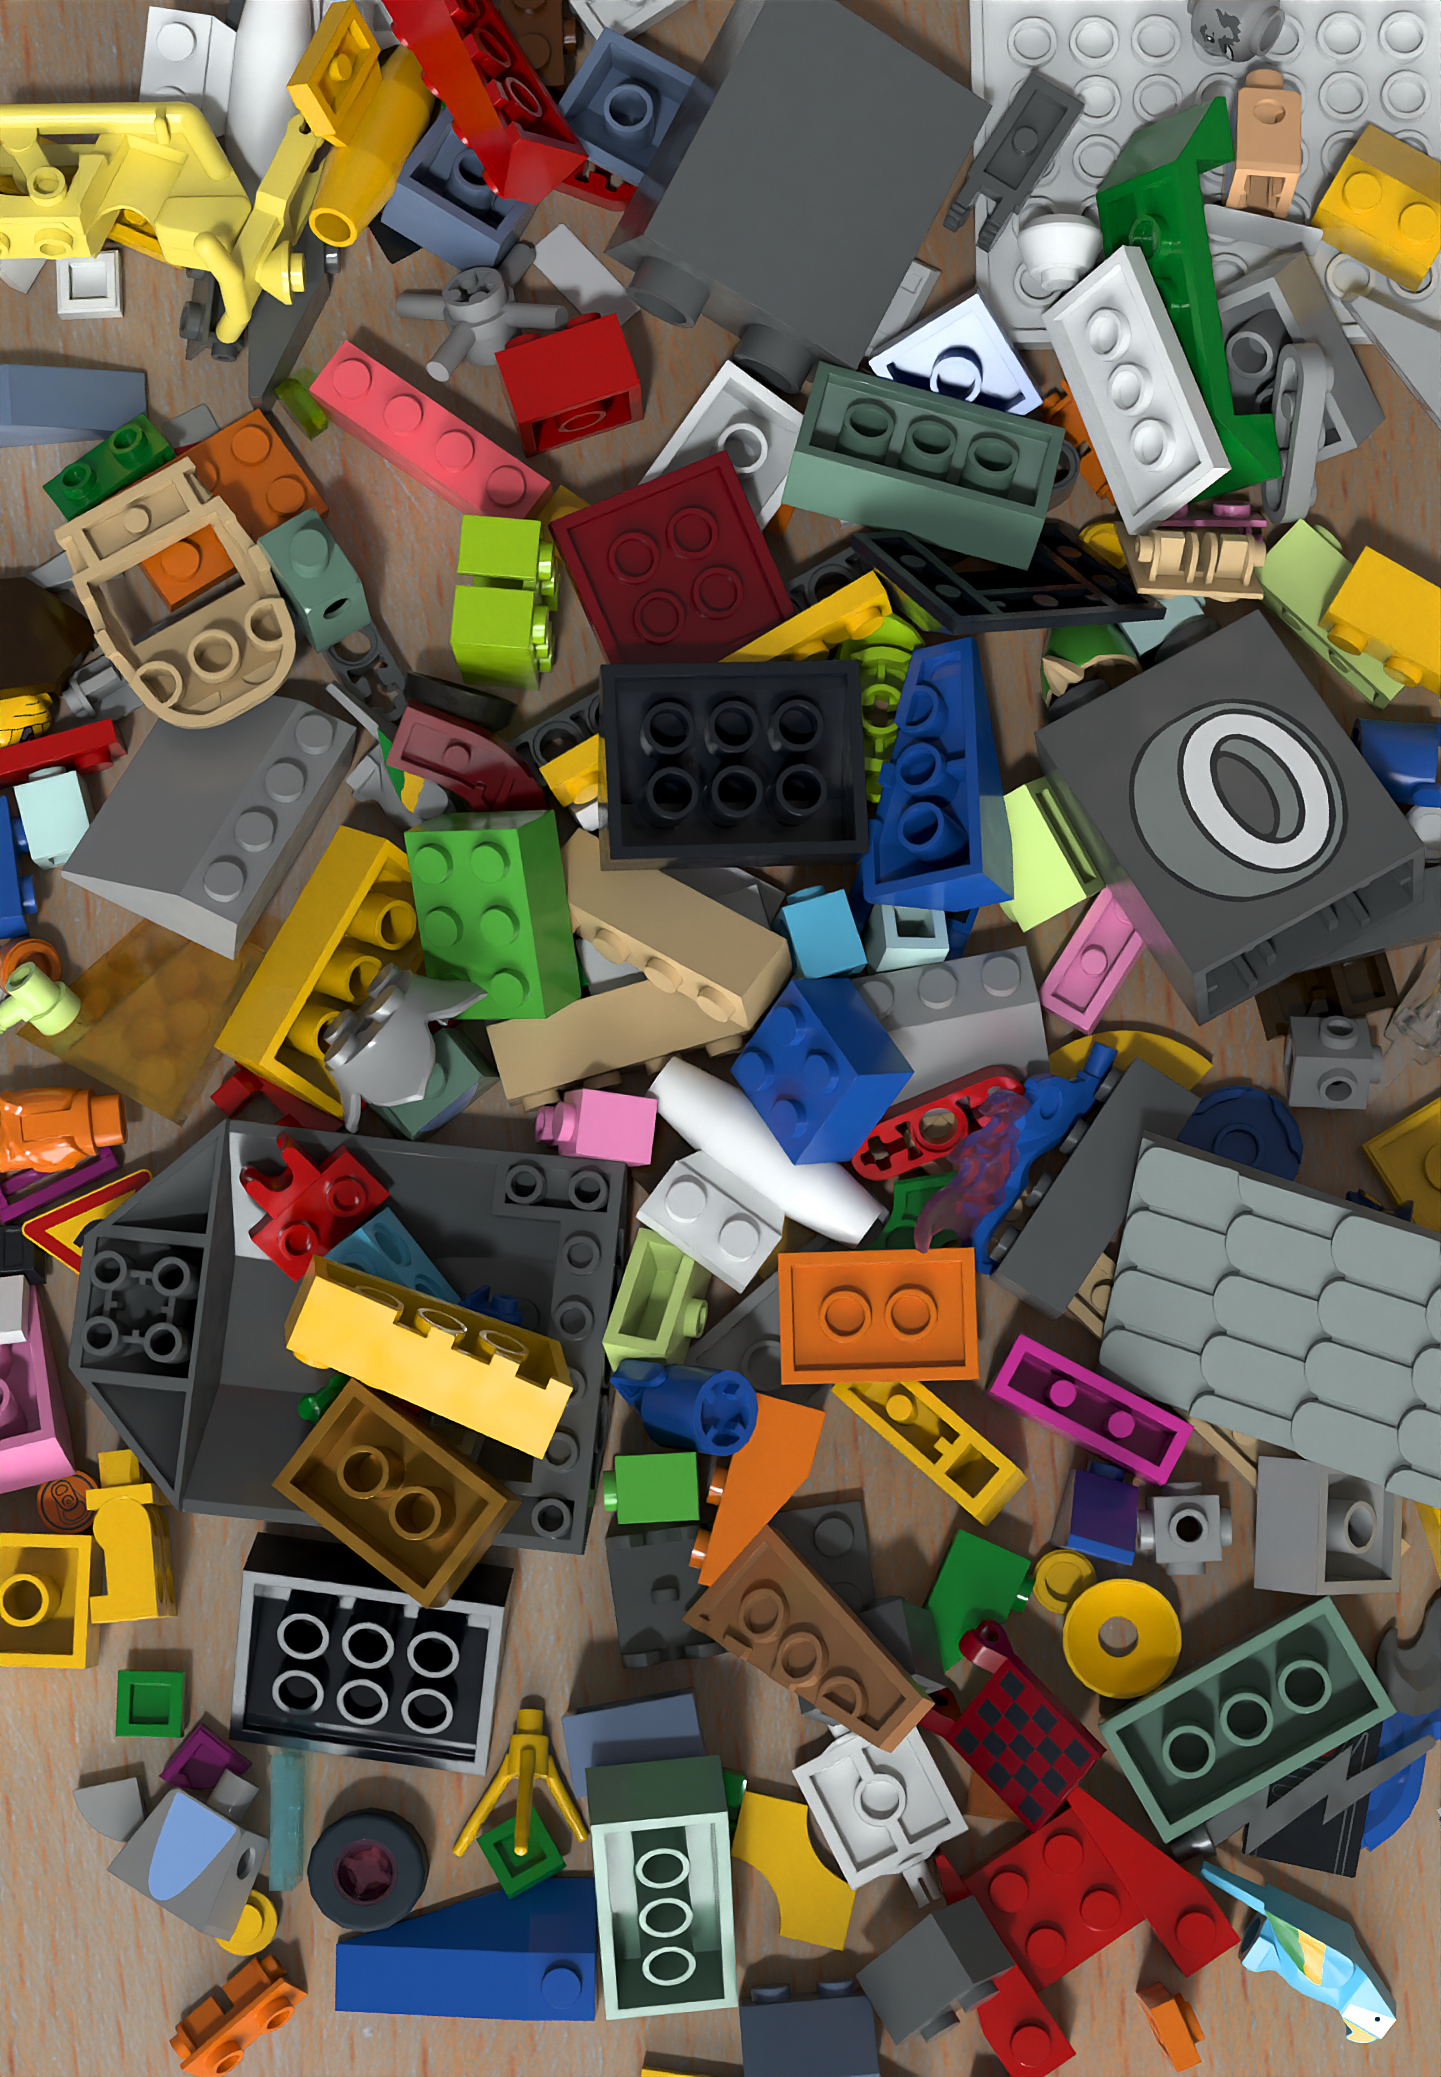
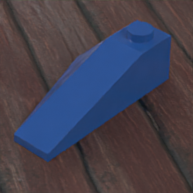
[862,636,1014,912]
[335,1877,598,2021]

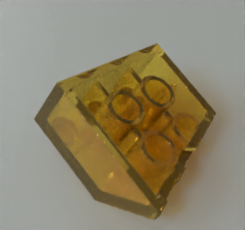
[16,918,267,1127]

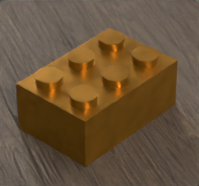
[271,1378,523,1609]

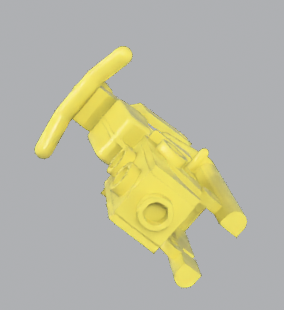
[0,101,326,344]

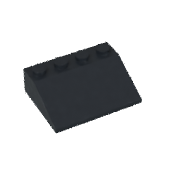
[598,660,869,871]
[229,1532,514,1776]

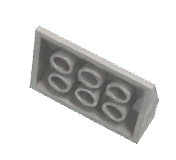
[61,695,357,961]

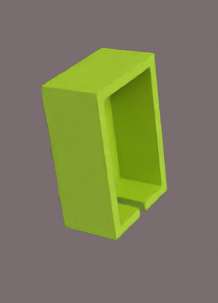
[450,514,561,691]

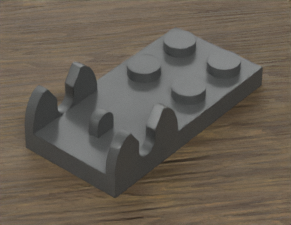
[605,1500,875,1668]

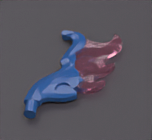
[914,1041,1118,1276]

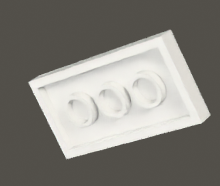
[1041,245,1232,535]

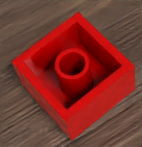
[494,312,644,459]

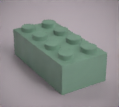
[1098,1595,1397,1844]
[585,1755,738,2020]

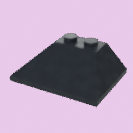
[849,522,1167,635]

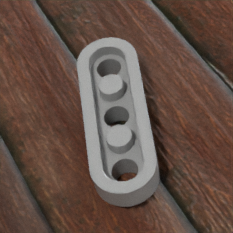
[1261,342,1334,524]

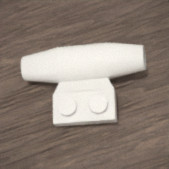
[139,0,312,208]
[636,1056,884,1294]

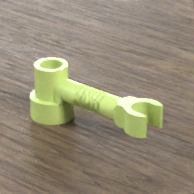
[0,962,82,1037]

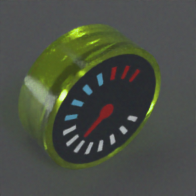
[272,377,329,441]

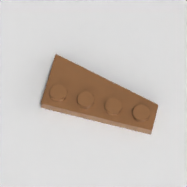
[681,1524,936,1753]

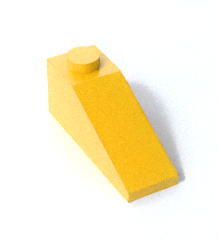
[830,1381,1028,1527]

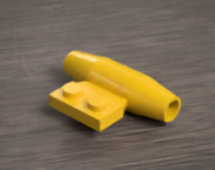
[286,0,436,247]

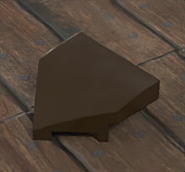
[0,577,99,701]

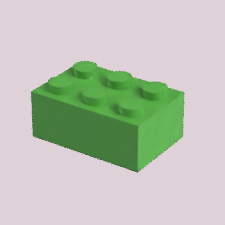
[404,810,582,1020]

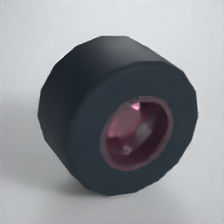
[307,1807,430,1933]

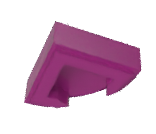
[159,1723,253,1790]

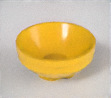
[1062,1578,1181,1699]

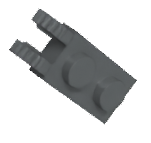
[943,73,1085,253]

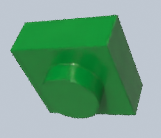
[115,1669,187,1738]
[476,1806,567,1900]

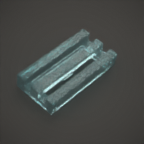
[269,1752,305,1891]

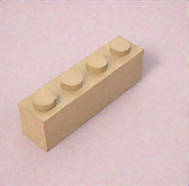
[560,828,794,1030]
[486,979,755,1113]

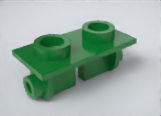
[42,413,176,522]

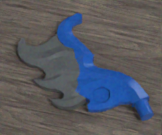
[1360,1595,1441,1852]

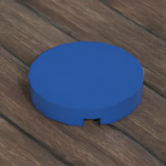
[1175,1085,1303,1181]

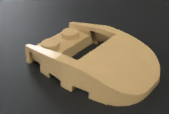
[53,456,296,729]

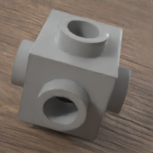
[1283,1016,1382,1110]
[1136,1482,1232,1575]

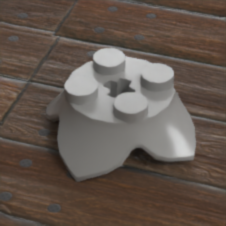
[323,963,488,1133]

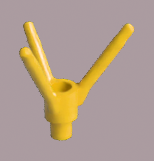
[452,1709,589,1857]

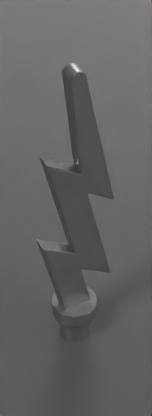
[1169,1735,1436,1864]

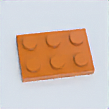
[100,408,329,613]
[778,1247,979,1385]

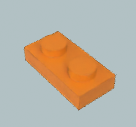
[1136,1981,1205,2073]

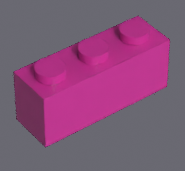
[984,1333,1194,1487]

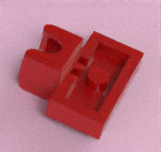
[239,1132,391,1283]

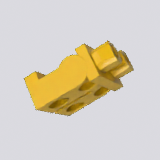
[85,1449,177,1624]

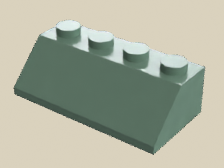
[781,361,1066,571]

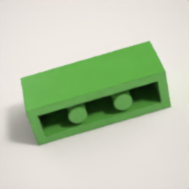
[603,1452,701,1524]

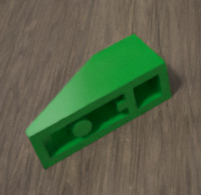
[922,1528,1036,1673]

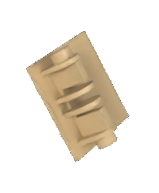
[1114,521,1266,602]

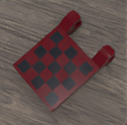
[918,1618,1107,1834]

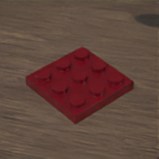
[547,450,797,664]

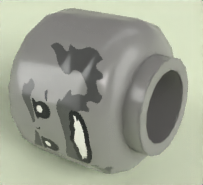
[1187,0,1285,63]

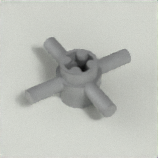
[396,243,568,382]

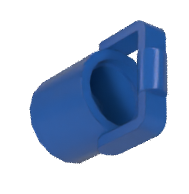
[1350,718,1441,808]
[610,1359,758,1456]

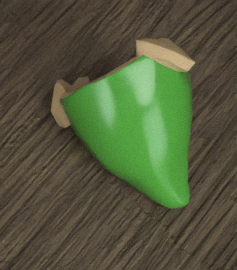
[1040,623,1143,709]

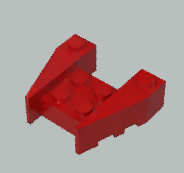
[932,1785,1241,2077]

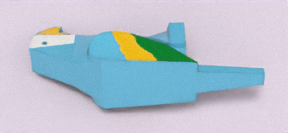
[1199,1861,1396,2043]

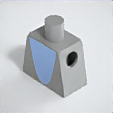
[106,1768,268,1942]

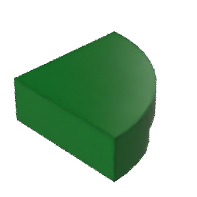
[722,1766,747,1836]

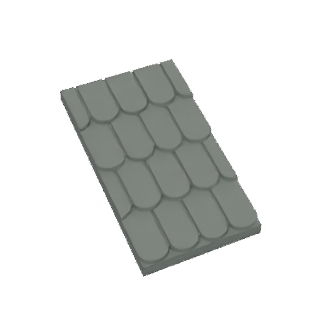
[1095,1130,1441,1509]

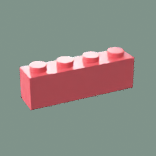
[308,339,553,520]

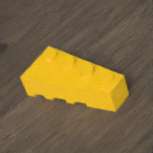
[284,1254,573,1460]

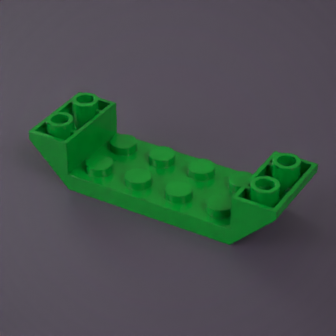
[1095,96,1282,503]

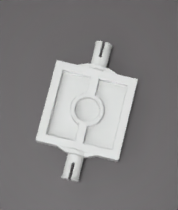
[792,1724,969,1909]

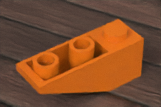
[689,1392,826,1587]

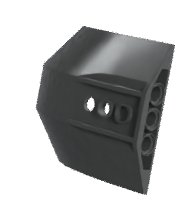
[68,1118,627,1555]

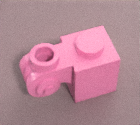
[534,1088,658,1167]

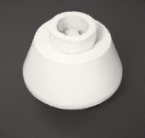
[1017,214,1103,291]

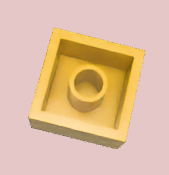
[0,1532,104,1669]

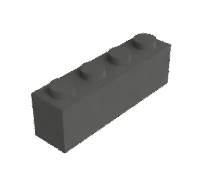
[989,1056,1202,1321]

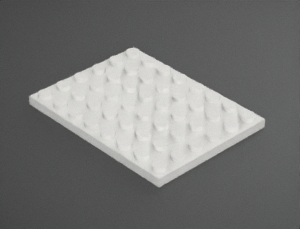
[968,0,1441,350]

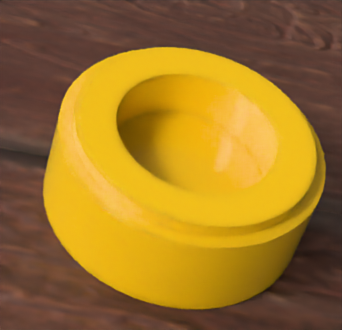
[1031,1549,1097,1615]

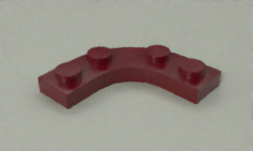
[385,699,550,812]

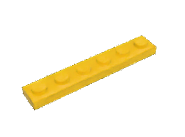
[539,570,893,808]

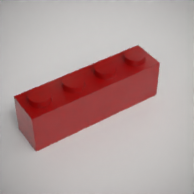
[381,0,589,205]

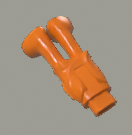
[0,1086,128,1173]

